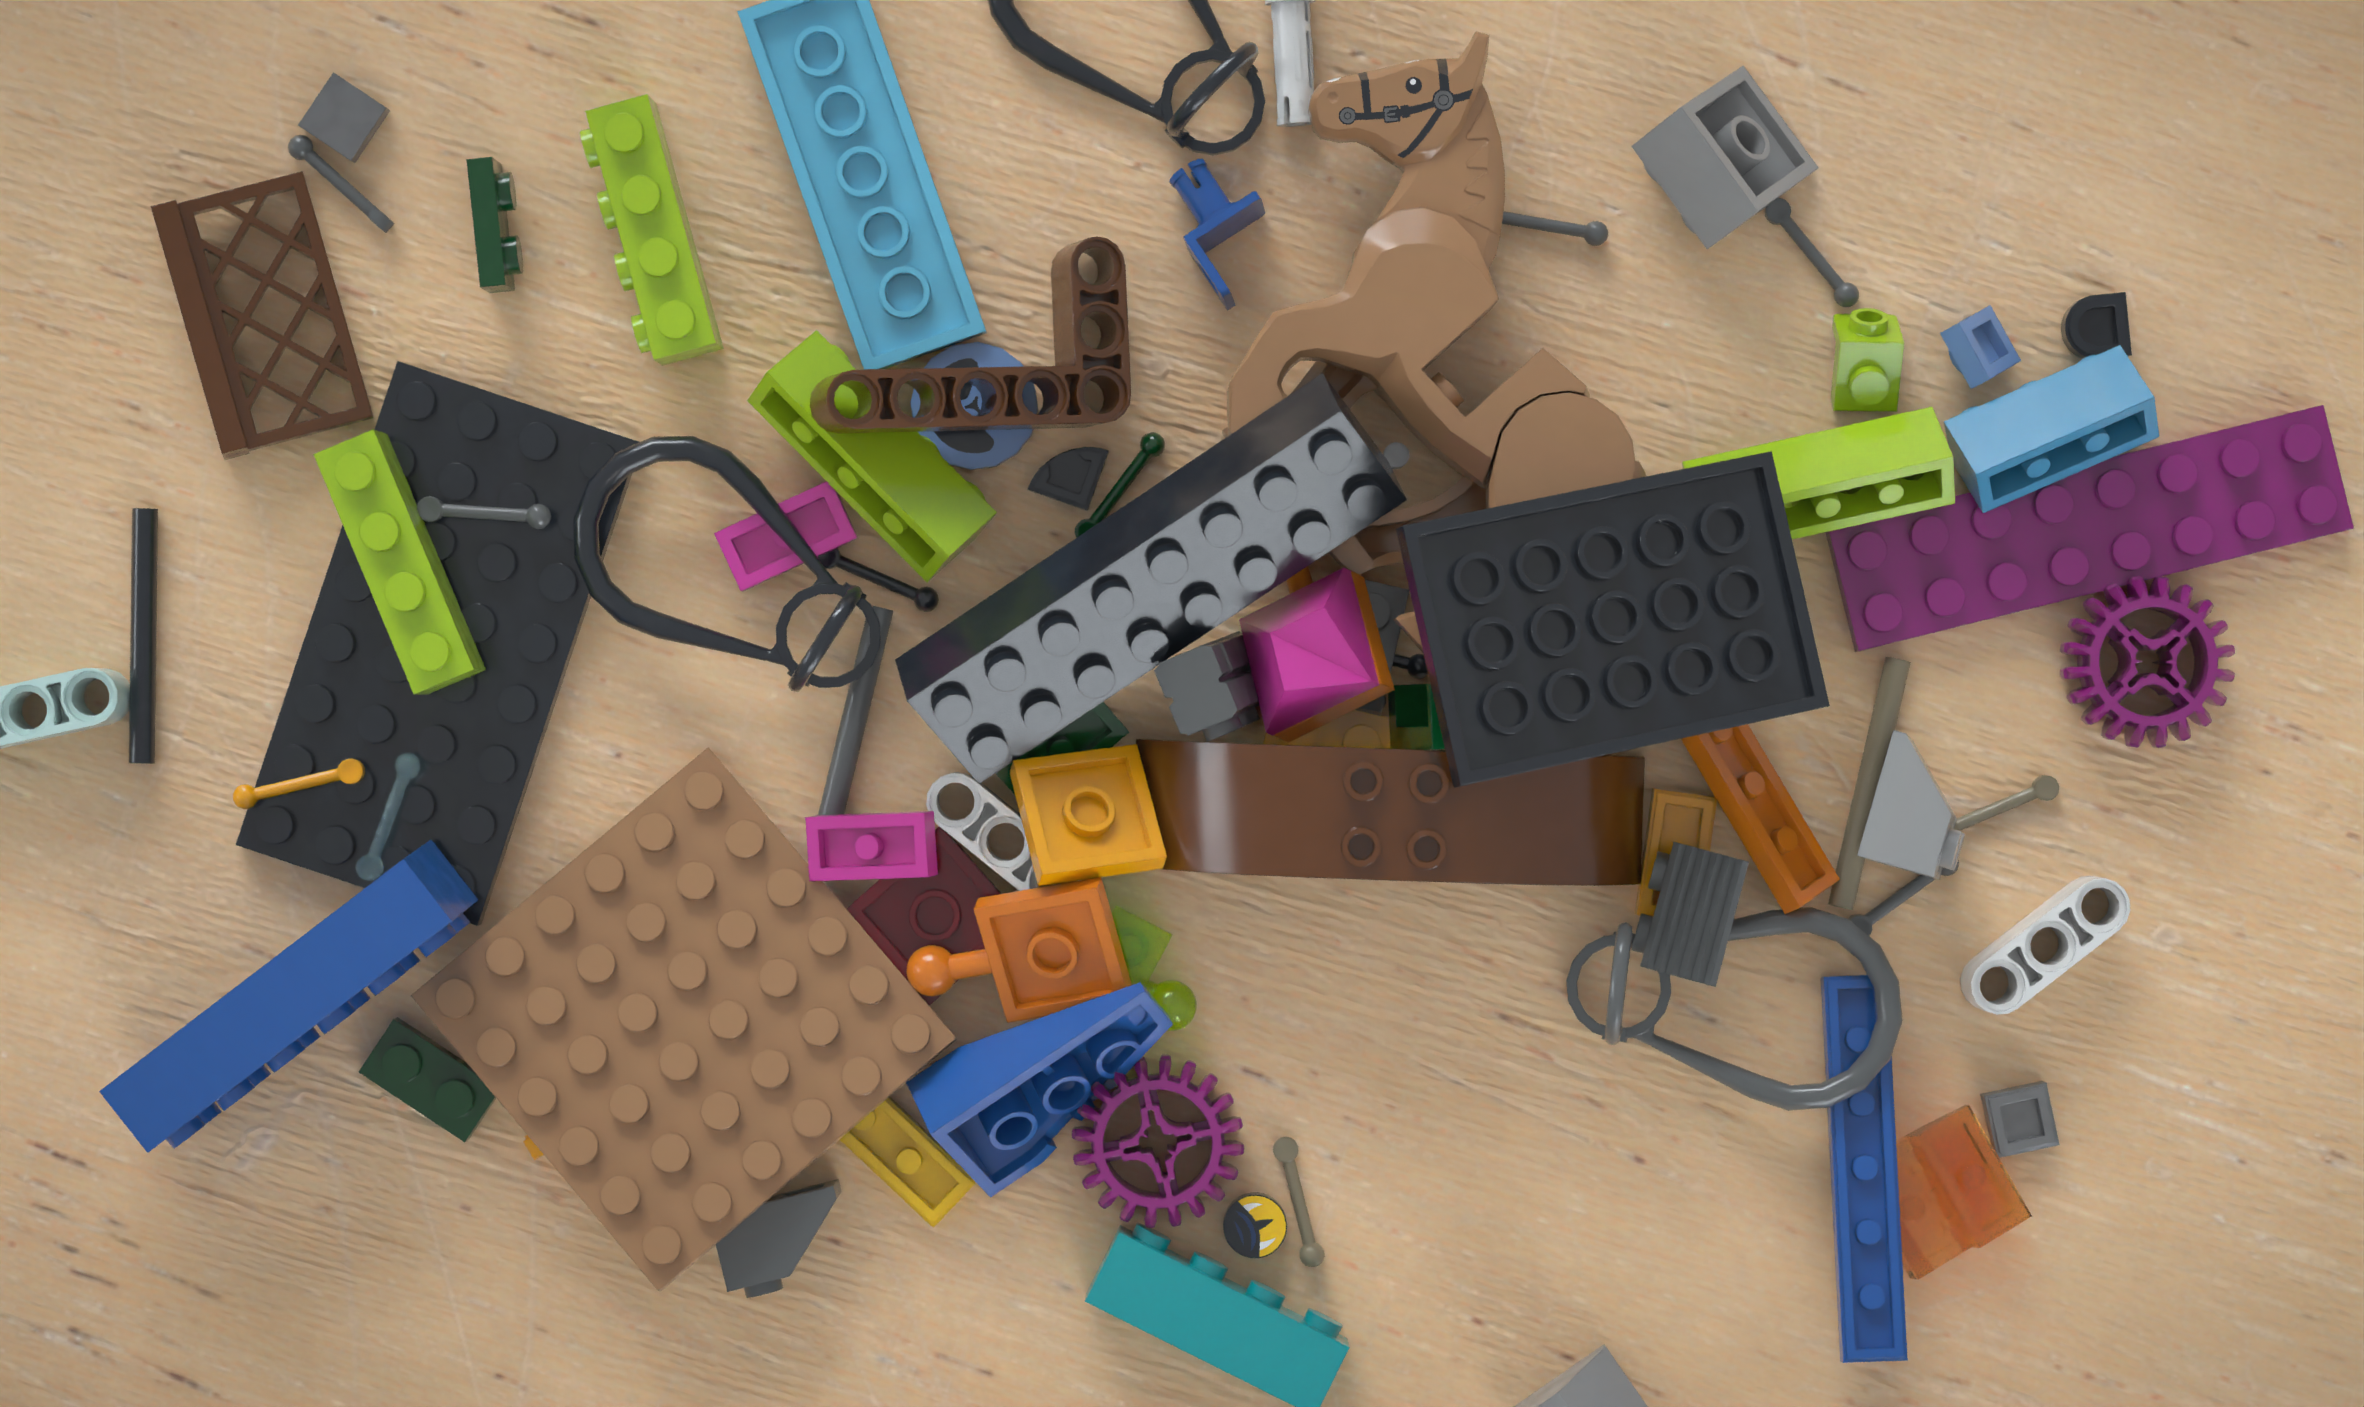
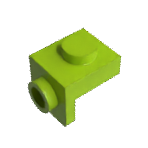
[1830,308,1904,412]

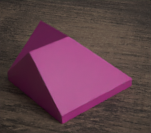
[1239,567,1380,736]

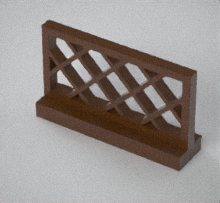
[151,171,373,460]

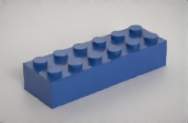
[99,840,478,1153]

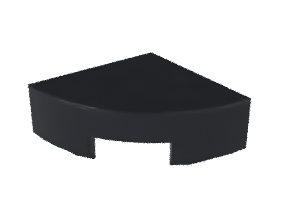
[1028,447,1109,511]

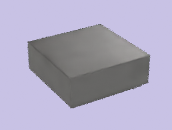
[298,72,390,163]
[1980,1081,2060,1158]

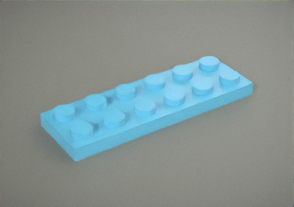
[737,0,987,370]

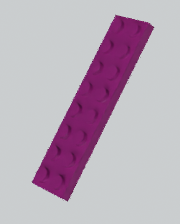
[1825,405,2354,652]

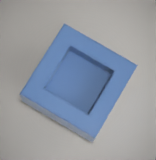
[1940,305,2021,389]

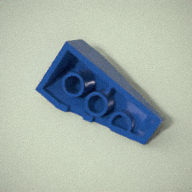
[906,982,1173,1198]

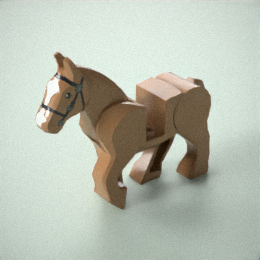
[1222,31,1646,654]

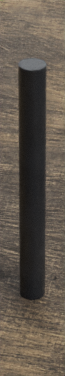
[129,508,158,764]

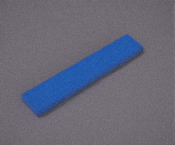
[1821,975,1908,1363]

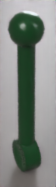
[1075,432,1165,538]

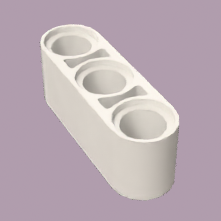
[926,772,1080,891]
[1960,876,2130,1015]

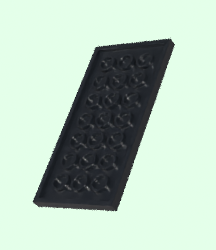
[236,361,639,926]

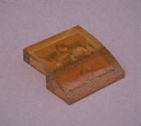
[1896,1105,2032,1280]

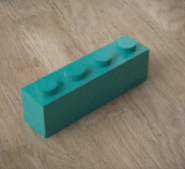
[1085,1223,1350,1407]

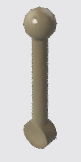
[1955,775,2059,831]
[1273,1137,1325,1267]

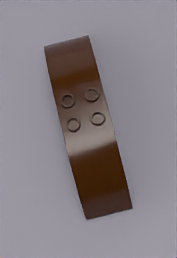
[1136,739,1645,886]

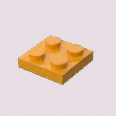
[1010,744,1167,886]

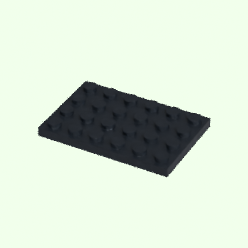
[1396,451,1830,788]

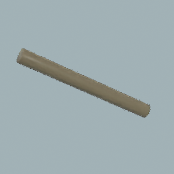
[1828,657,1911,910]

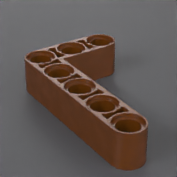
[810,236,1131,433]

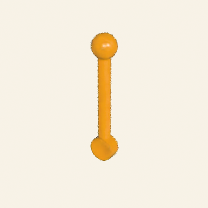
[233,759,365,809]

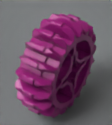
[2060,576,2235,748]
[1072,1054,1244,1228]

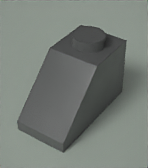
[716,1179,841,1298]

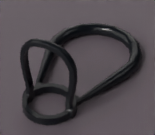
[988,0,1265,156]
[573,436,881,692]

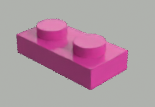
[714,481,859,592]
[805,811,938,881]

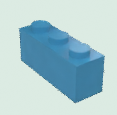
[1944,345,2159,513]

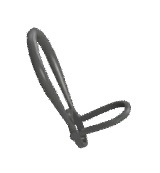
[1566,907,1903,1111]

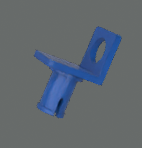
[1169,159,1266,311]

